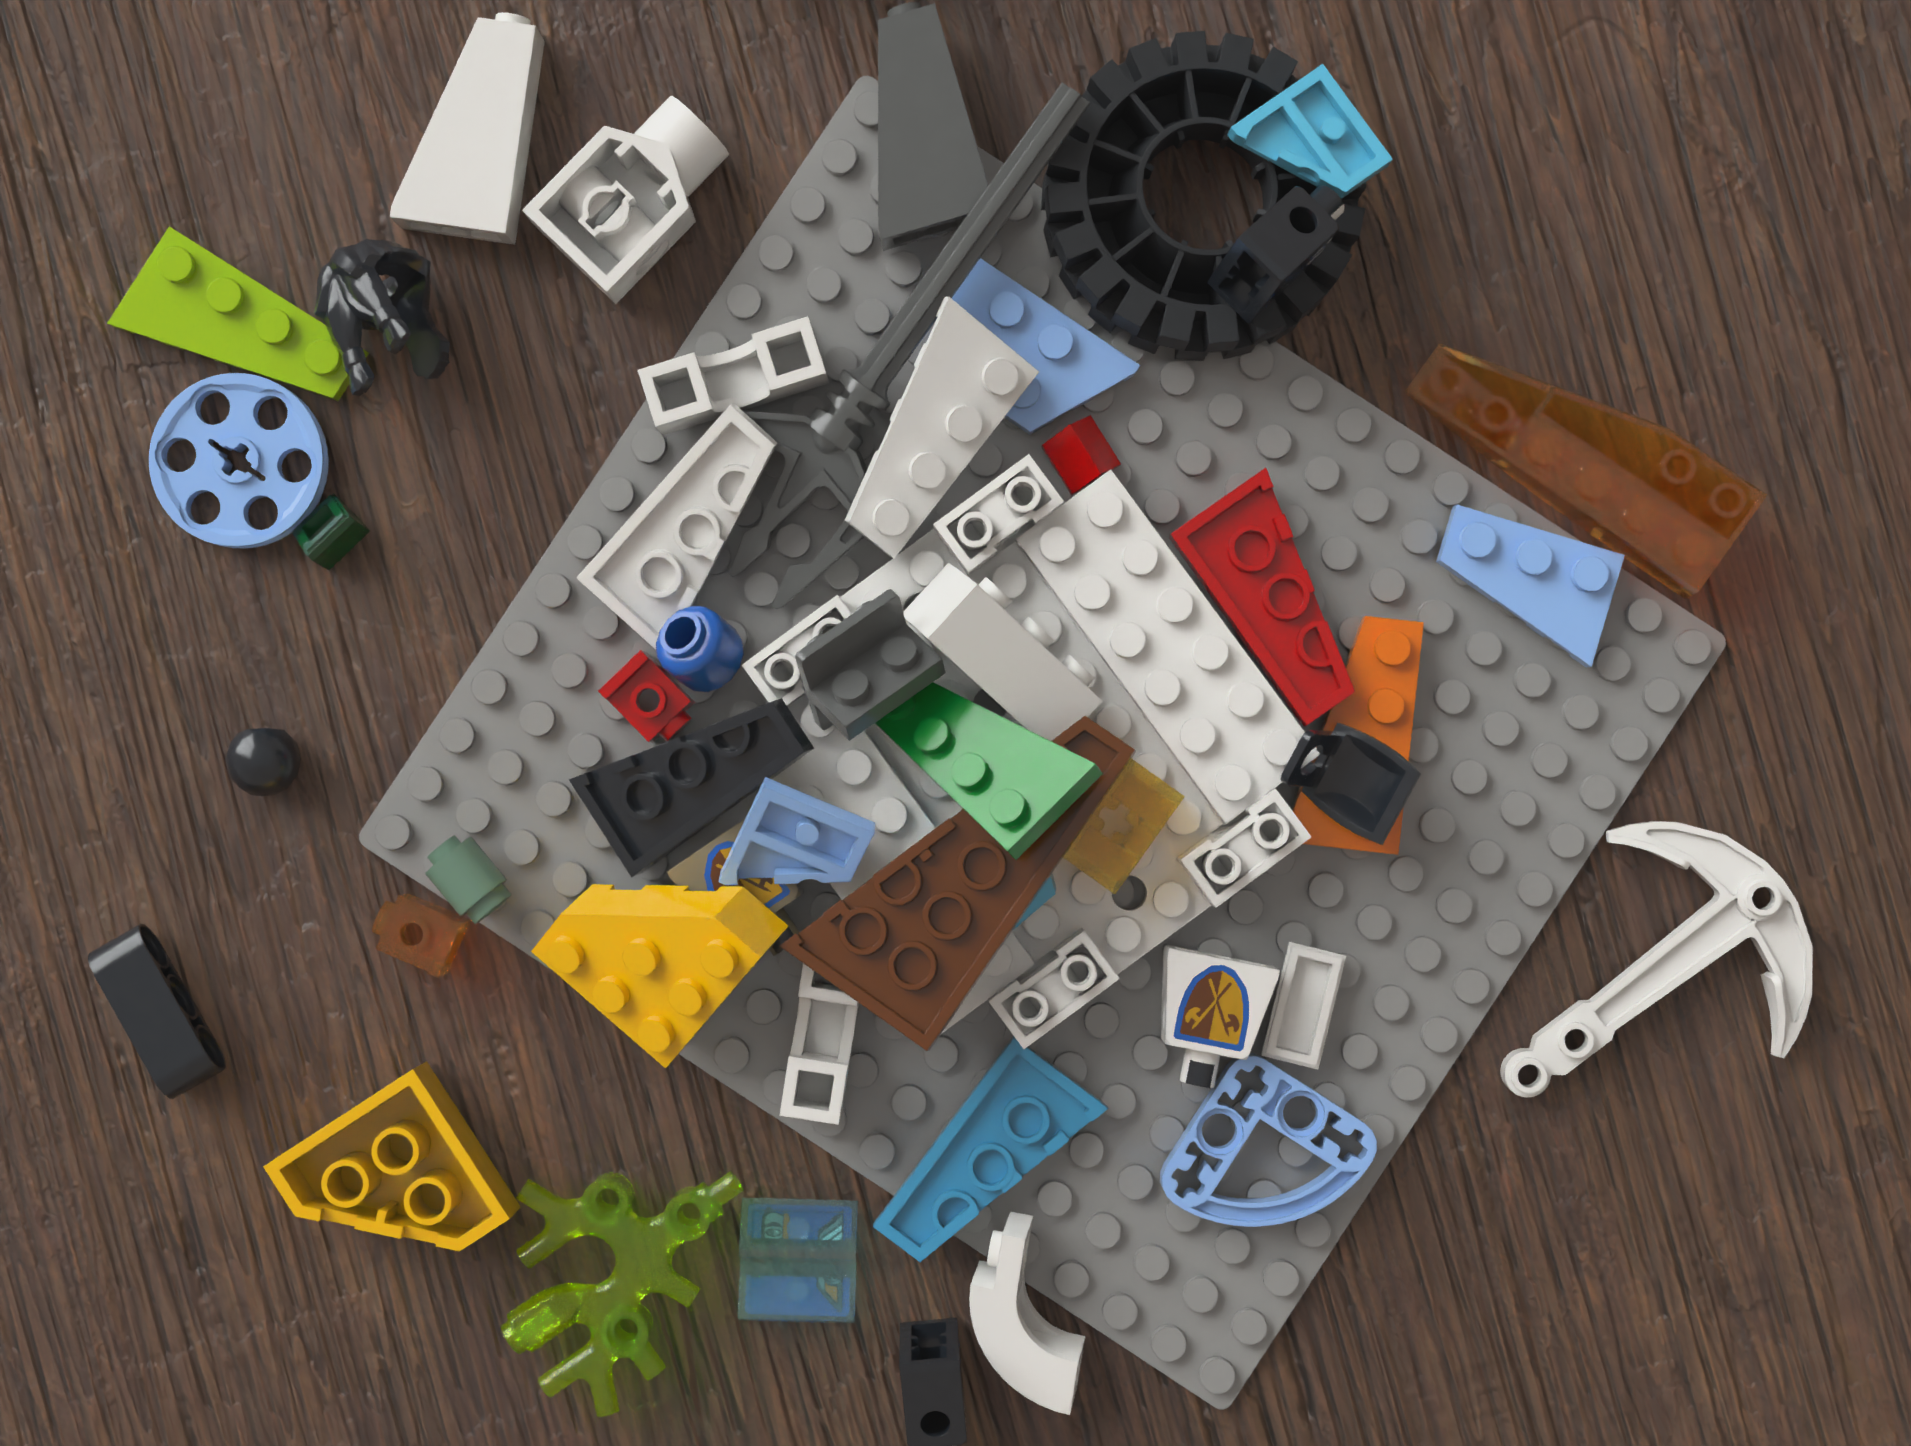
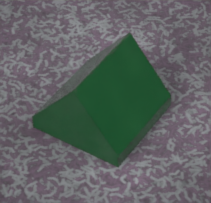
[292,493,370,570]

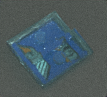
[738,1198,858,1324]

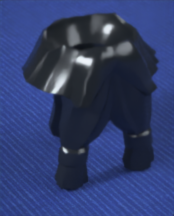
[314,239,450,396]

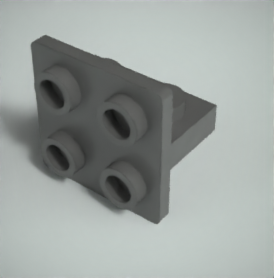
[795,589,946,741]

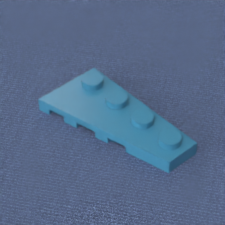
[873,1036,1109,1262]

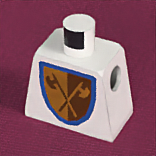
[1161,944,1280,1088]

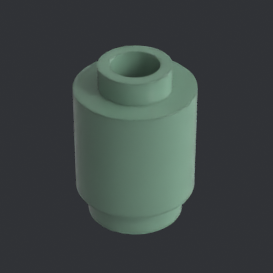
[425,835,512,924]

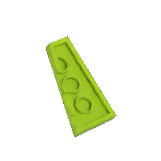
[107,226,369,401]

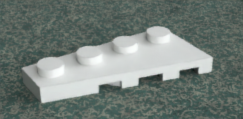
[577,403,777,649]

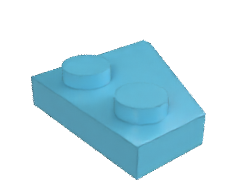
[1227,64,1393,199]

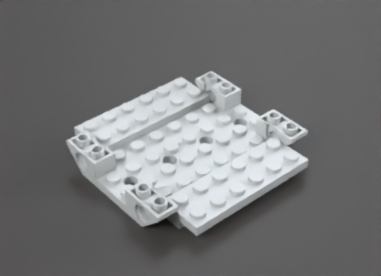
[742,454,1320,1049]

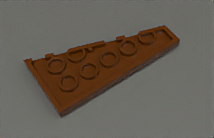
[780,716,1136,1051]

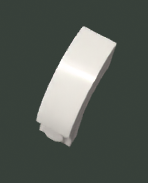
[969,1211,1085,1415]

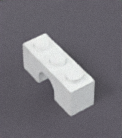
[637,316,829,436]
[779,963,859,1125]

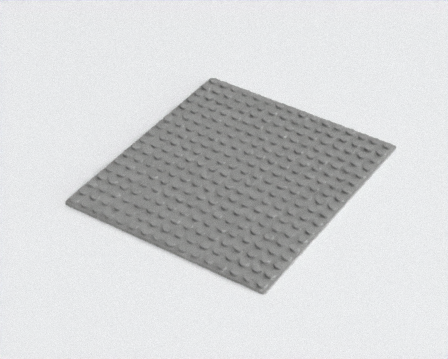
[359,76,1726,1410]

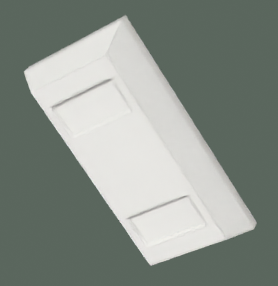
[1261,942,1346,1070]

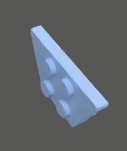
[952,258,1140,435]

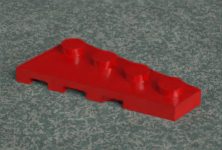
[1169,468,1355,727]

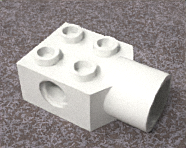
[522,96,729,304]

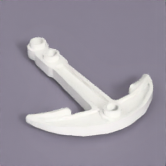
[1500,821,1813,1098]

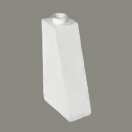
[390,13,545,245]

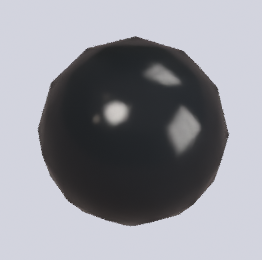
[225,728,301,796]

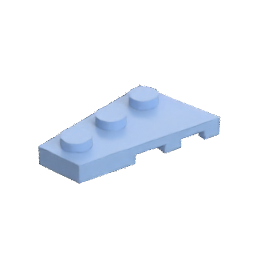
[1436,504,1625,668]

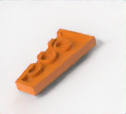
[1292,616,1424,855]

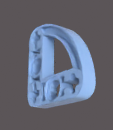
[1160,1053,1377,1227]

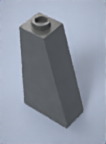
[878,2,989,251]

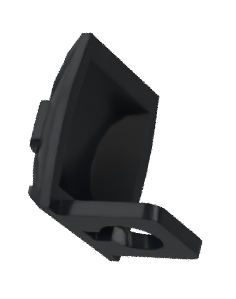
[1280,723,1421,845]

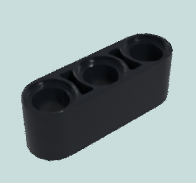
[88,924,226,1099]

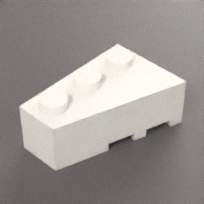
[903,563,1103,741]

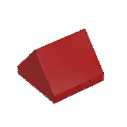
[1041,415,1121,495]

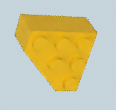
[531,884,788,1069]
[263,1061,521,1252]

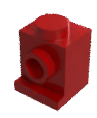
[598,650,695,743]

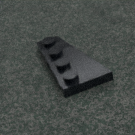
[569,698,814,877]

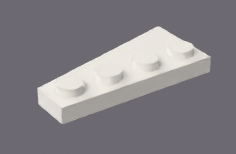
[845,297,1039,559]

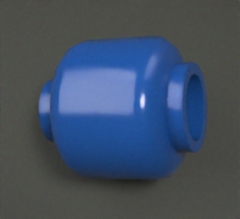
[656,606,744,692]

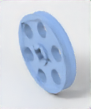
[149,373,329,549]

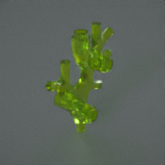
[501,1171,744,1417]

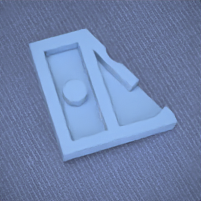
[718,777,875,886]

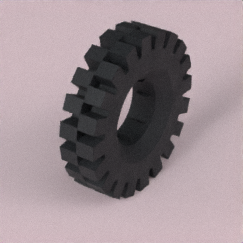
[1041,31,1366,361]

